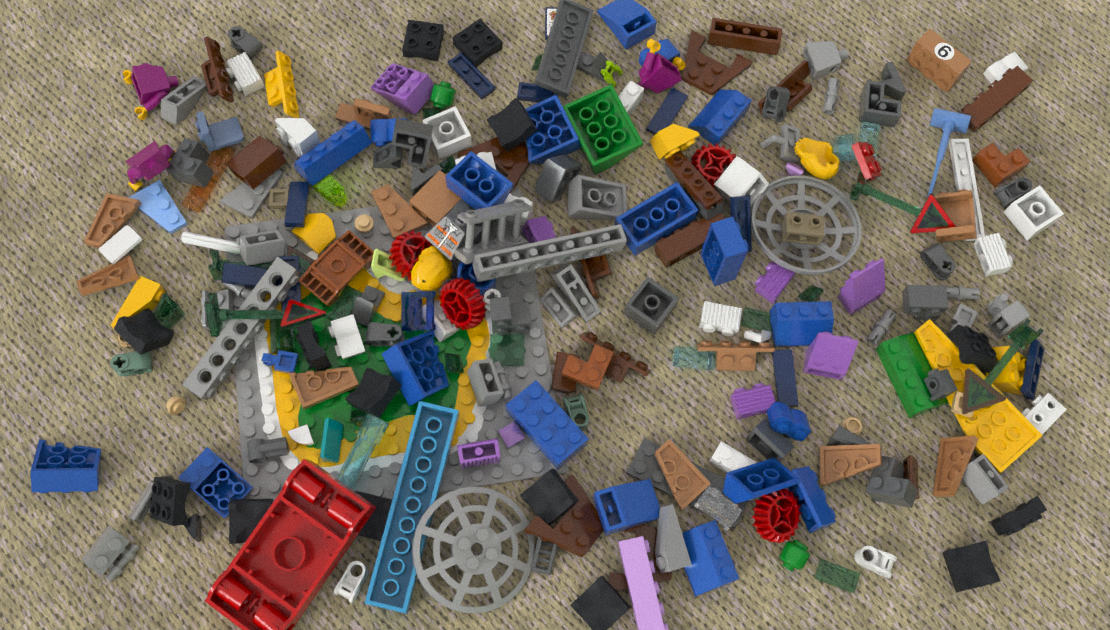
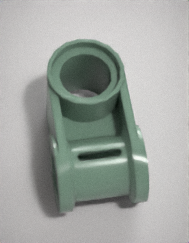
[110,351,152,376]
[563,392,589,432]

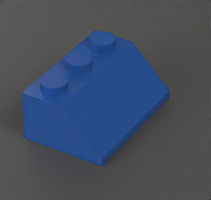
[688,89,752,146]
[445,151,514,210]
[769,301,834,347]
[723,458,800,504]
[788,466,836,534]
[682,520,740,597]

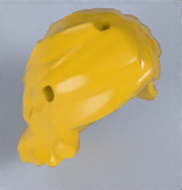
[794,137,840,180]
[411,246,454,291]

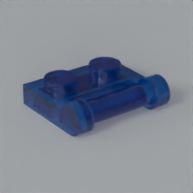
[401,291,436,331]

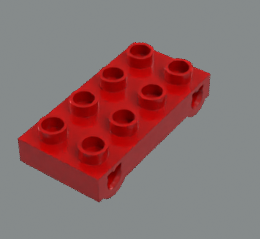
[205,459,377,630]

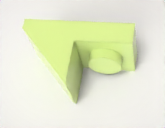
[371,249,406,282]

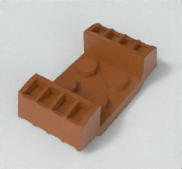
[298,230,374,308]

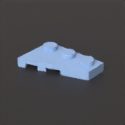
[128,180,188,234]

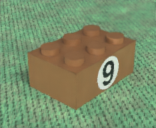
[907,29,972,93]

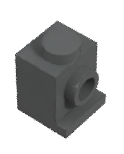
[923,368,958,401]

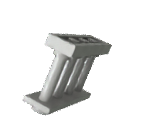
[455,199,532,264]

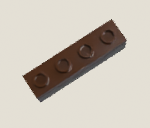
[665,151,723,220]

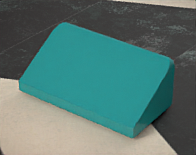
[320,418,343,463]

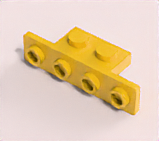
[264,51,299,118]

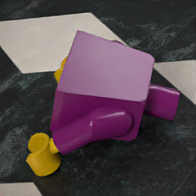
[637,39,686,93]
[123,63,178,120]
[125,141,176,192]

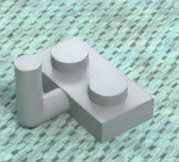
[760,124,800,163]

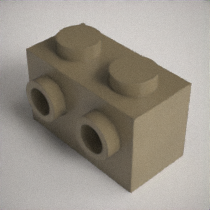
[781,212,825,245]

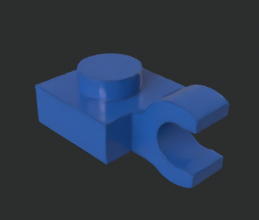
[261,350,299,373]

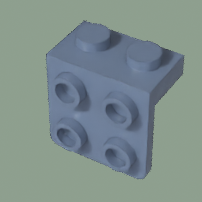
[195,111,244,152]

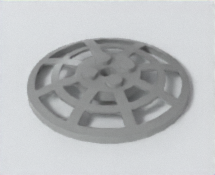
[751,175,861,275]
[412,487,534,613]

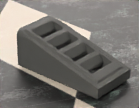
[827,426,871,446]
[531,537,557,575]

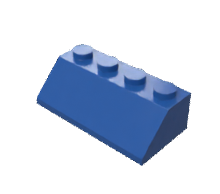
[294,120,372,186]

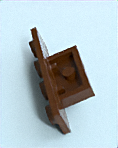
[201,36,234,103]
[758,60,812,115]
[570,227,613,299]
[580,332,651,383]

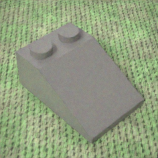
[567,175,627,220]

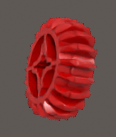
[690,143,736,191]
[389,230,433,281]
[439,278,487,330]
[751,488,802,543]

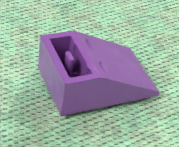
[370,63,434,115]
[837,258,885,315]
[803,332,858,380]

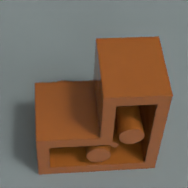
[972,143,1030,188]
[562,344,614,391]

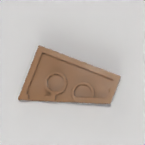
[820,444,882,487]

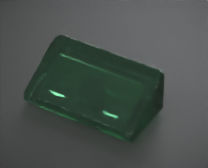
[270,313,295,354]

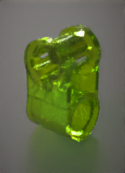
[313,174,347,207]

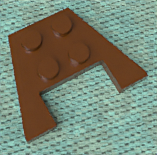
[681,30,752,96]
[458,137,530,193]
[524,474,604,557]
[608,524,672,591]

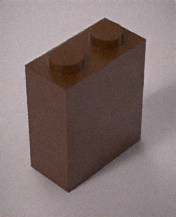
[226,135,287,190]

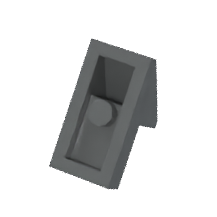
[576,52,611,83]
[880,62,906,101]
[373,142,402,169]
[411,164,443,196]
[351,285,385,327]

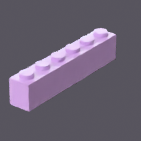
[618,536,669,630]

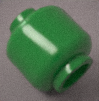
[430,81,456,109]
[779,539,810,572]

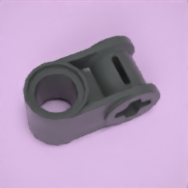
[228,26,263,60]
[762,86,790,123]
[993,177,1032,209]
[920,243,956,280]
[365,322,404,347]

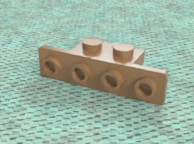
[335,99,393,130]
[696,340,775,371]

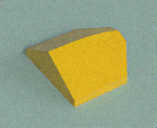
[291,213,337,255]

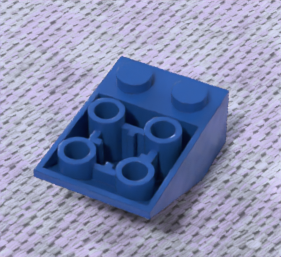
[597,0,657,50]
[178,447,254,519]
[593,479,660,536]

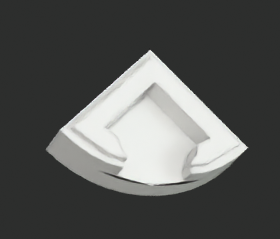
[744,330,771,343]
[288,424,314,446]

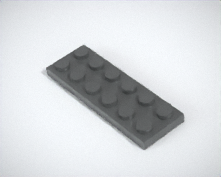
[534,0,593,98]
[626,438,748,529]

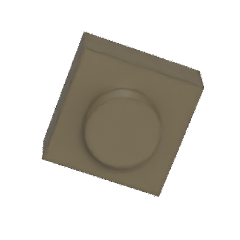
[269,189,289,209]

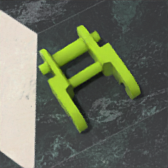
[601,61,623,87]

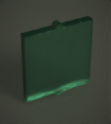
[488,334,526,366]

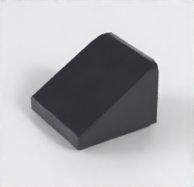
[184,513,201,542]

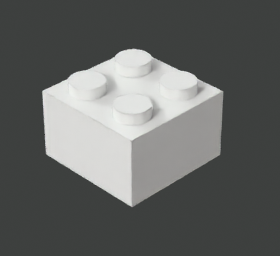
[422,106,472,160]
[1003,185,1064,241]

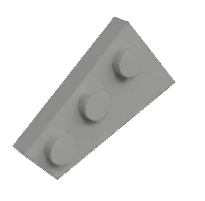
[220,170,283,219]

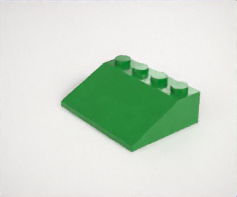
[562,84,643,175]
[875,333,949,419]

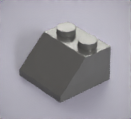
[746,419,794,462]

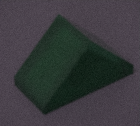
[154,293,186,329]

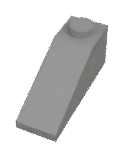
[161,76,207,125]
[550,263,601,322]
[655,504,692,573]

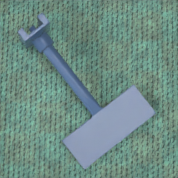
[927,108,971,198]

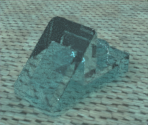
[833,134,855,161]

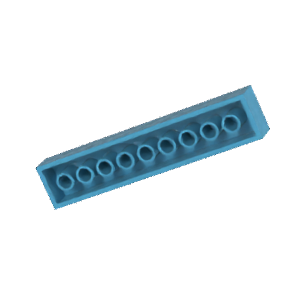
[364,401,459,614]

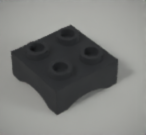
[453,19,502,67]
[402,20,444,61]
[486,98,538,152]
[114,308,174,355]
[295,321,332,371]
[948,324,999,373]
[345,367,402,418]
[520,469,579,526]
[150,476,191,526]
[355,491,392,541]
[990,496,1047,536]
[228,499,273,544]
[942,541,1000,593]
[570,576,631,630]

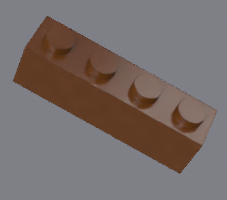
[707,18,782,55]
[961,65,1033,133]
[654,213,725,268]

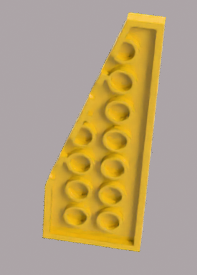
[914,319,1043,474]

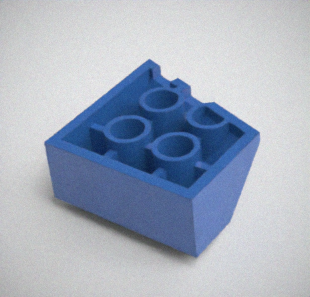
[525,95,581,164]
[382,329,449,406]
[30,439,101,493]

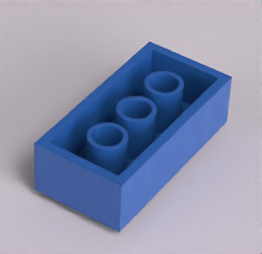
[614,182,699,256]
[700,217,749,286]
[506,380,589,470]

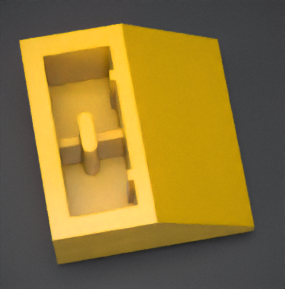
[649,124,700,159]
[986,346,1027,395]

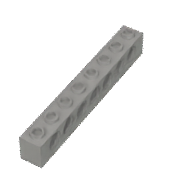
[472,224,627,282]
[182,257,300,400]

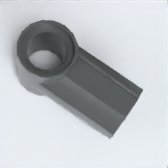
[247,437,289,463]

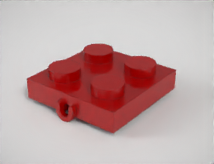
[851,142,882,181]

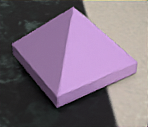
[786,161,805,176]
[498,421,525,448]

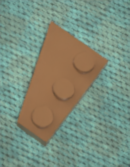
[371,184,428,240]
[84,193,142,248]
[76,255,140,296]
[288,367,359,410]
[933,435,979,497]
[654,439,711,511]

